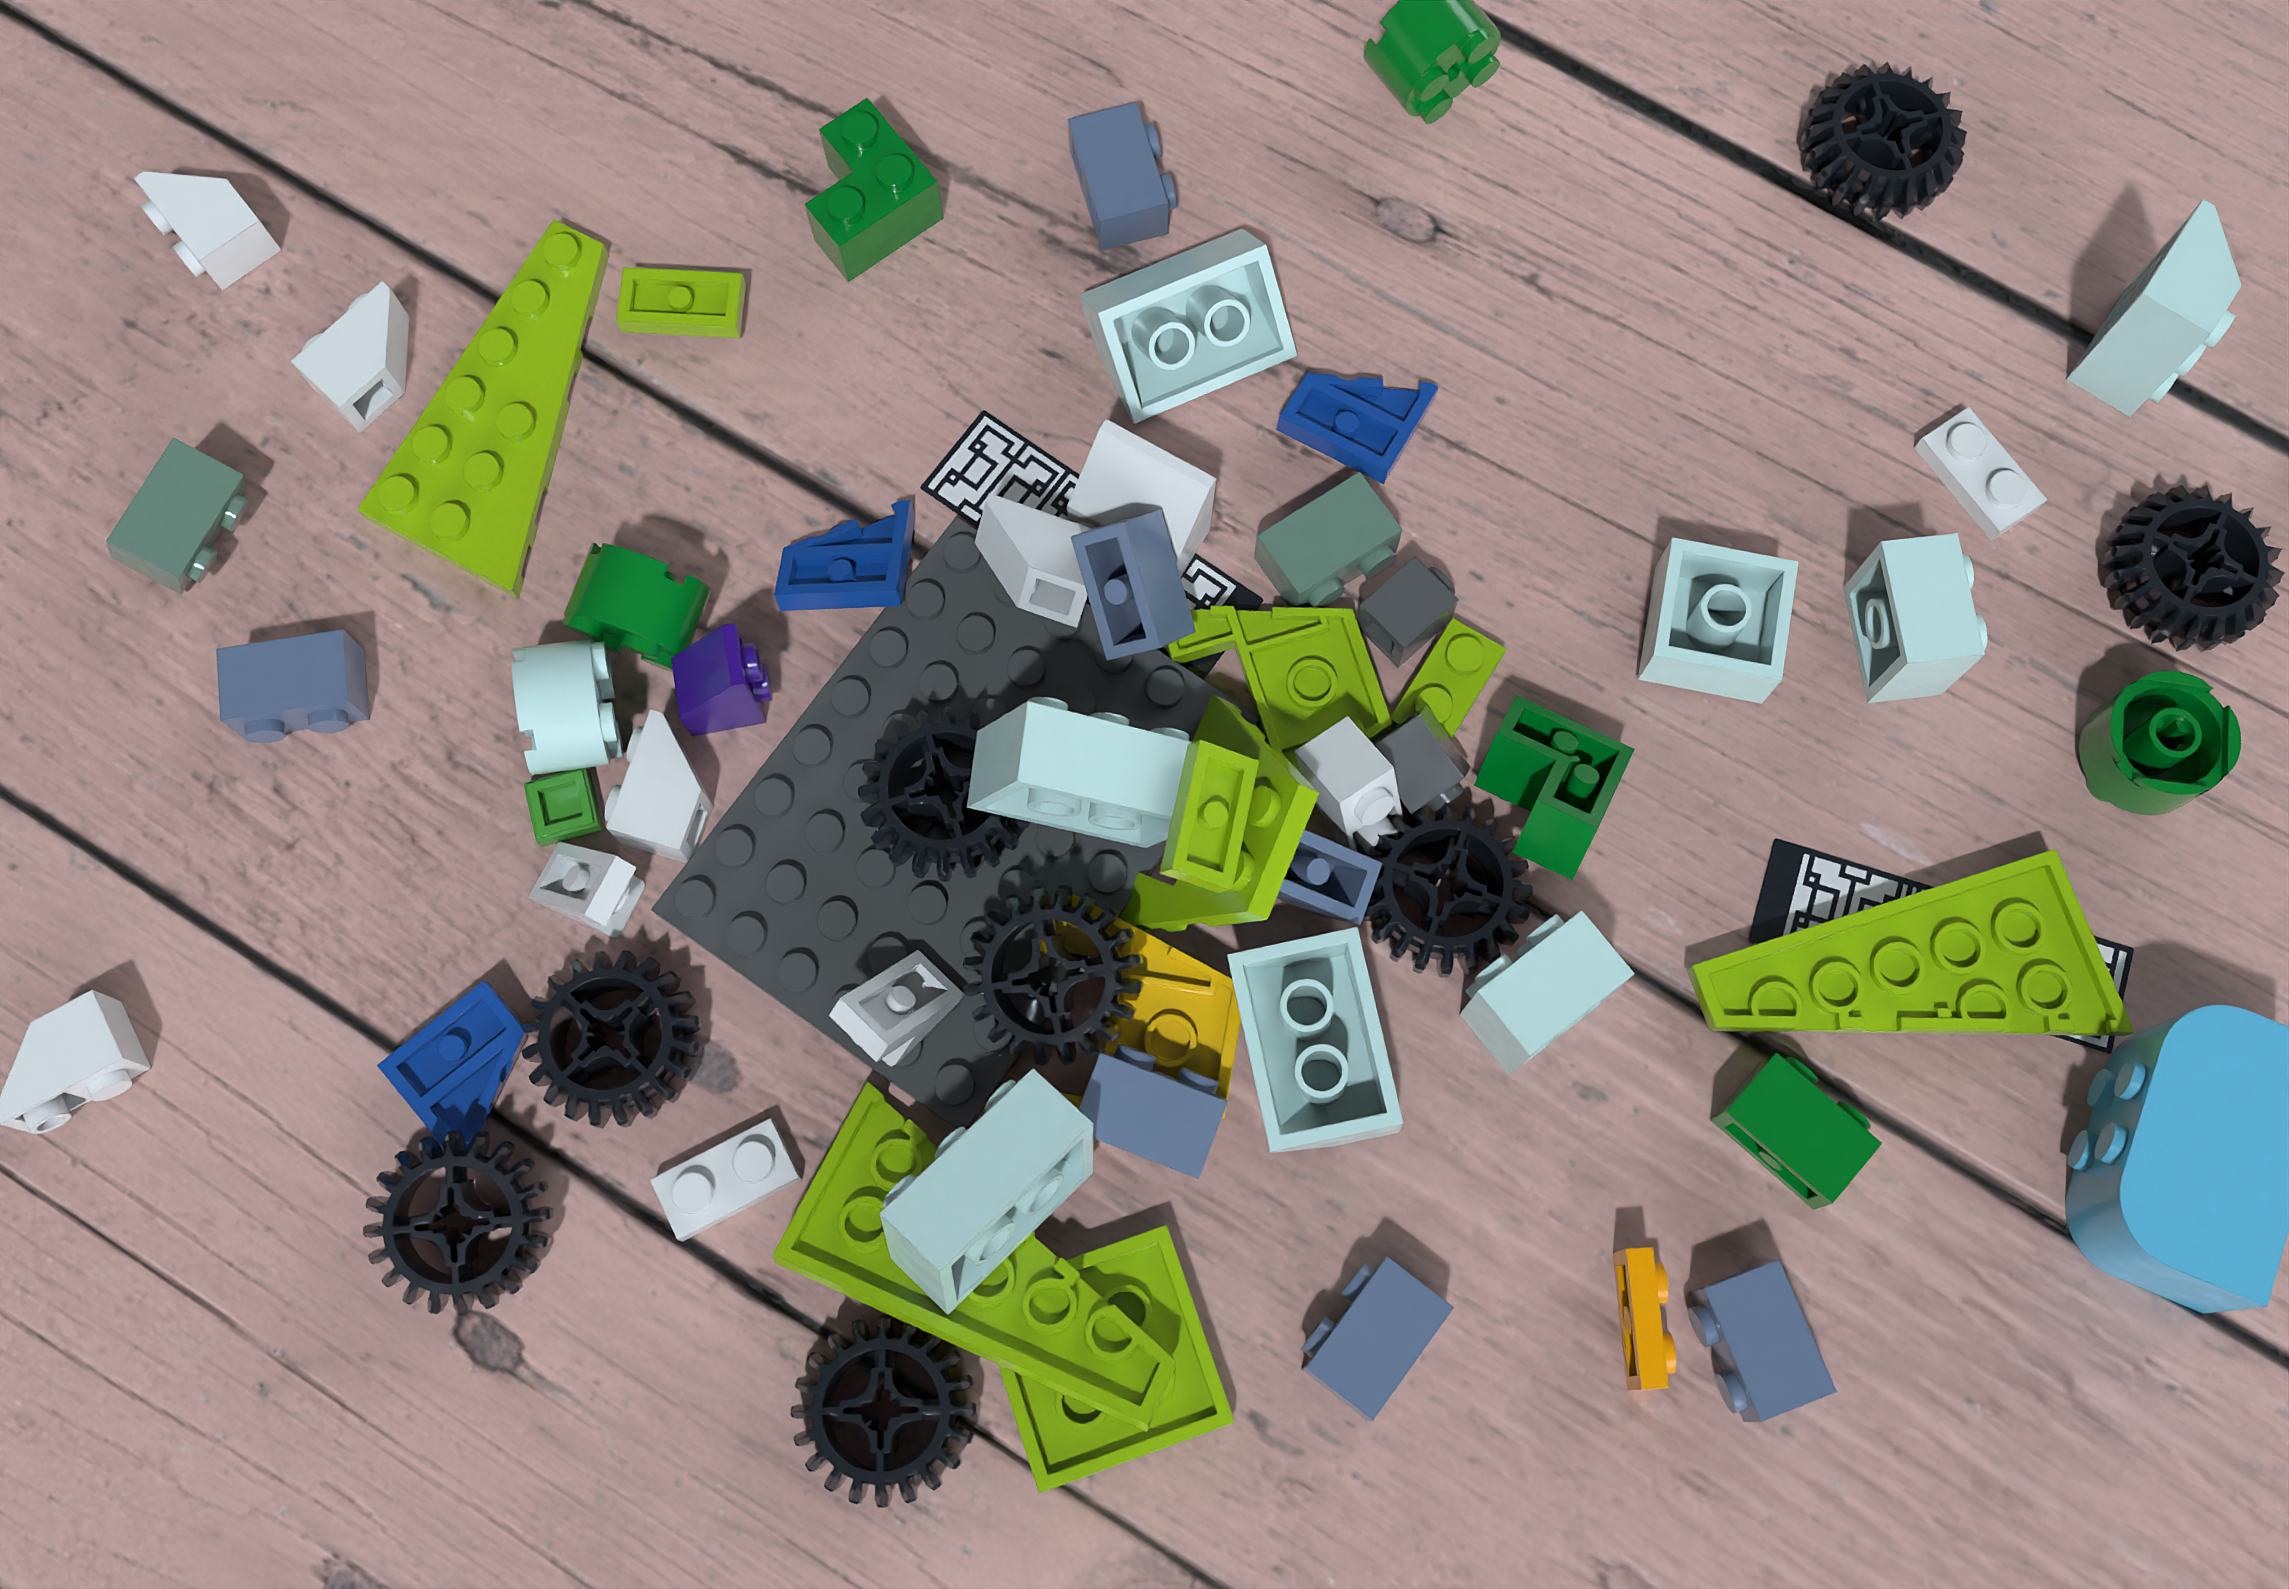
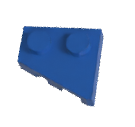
[1276,373,1439,484]
[774,500,915,611]
[377,981,528,1150]

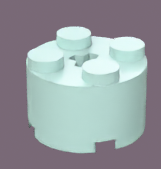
[512,638,623,775]

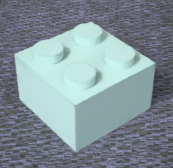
[1843,533,1987,703]
[1638,537,1799,704]
[1459,910,1635,1076]

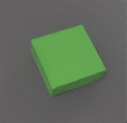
[523,768,604,847]

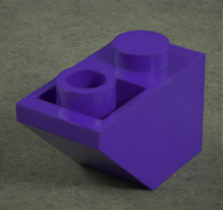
[671,623,773,737]

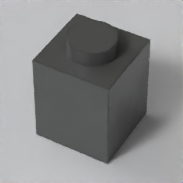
[1357,556,1459,668]
[1372,705,1470,814]

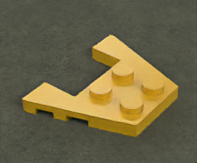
[1056,894,1241,1118]

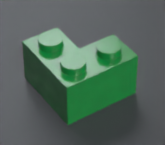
[804,97,944,283]
[1474,695,1635,880]

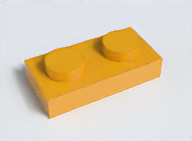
[1612,1247,1676,1391]

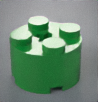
[1364,0,1501,124]
[563,543,712,672]
[2079,671,2241,815]

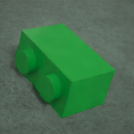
[1711,1052,1883,1210]

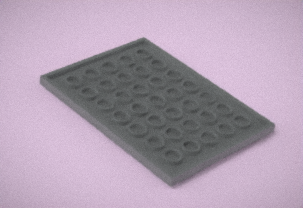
[651,517,1260,1130]

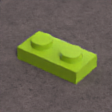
[616,267,746,338]
[1390,618,1507,740]
[1160,739,1259,894]

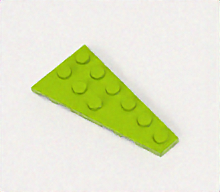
[357,219,609,600]
[1687,849,2135,1036]
[772,1081,1176,1432]

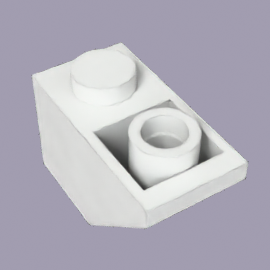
[134,171,281,290]
[290,281,409,433]
[975,493,1091,628]
[604,709,713,863]
[1295,716,1404,857]
[0,990,151,1134]

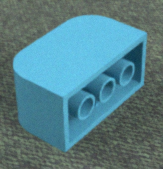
[2065,1005,2289,1314]

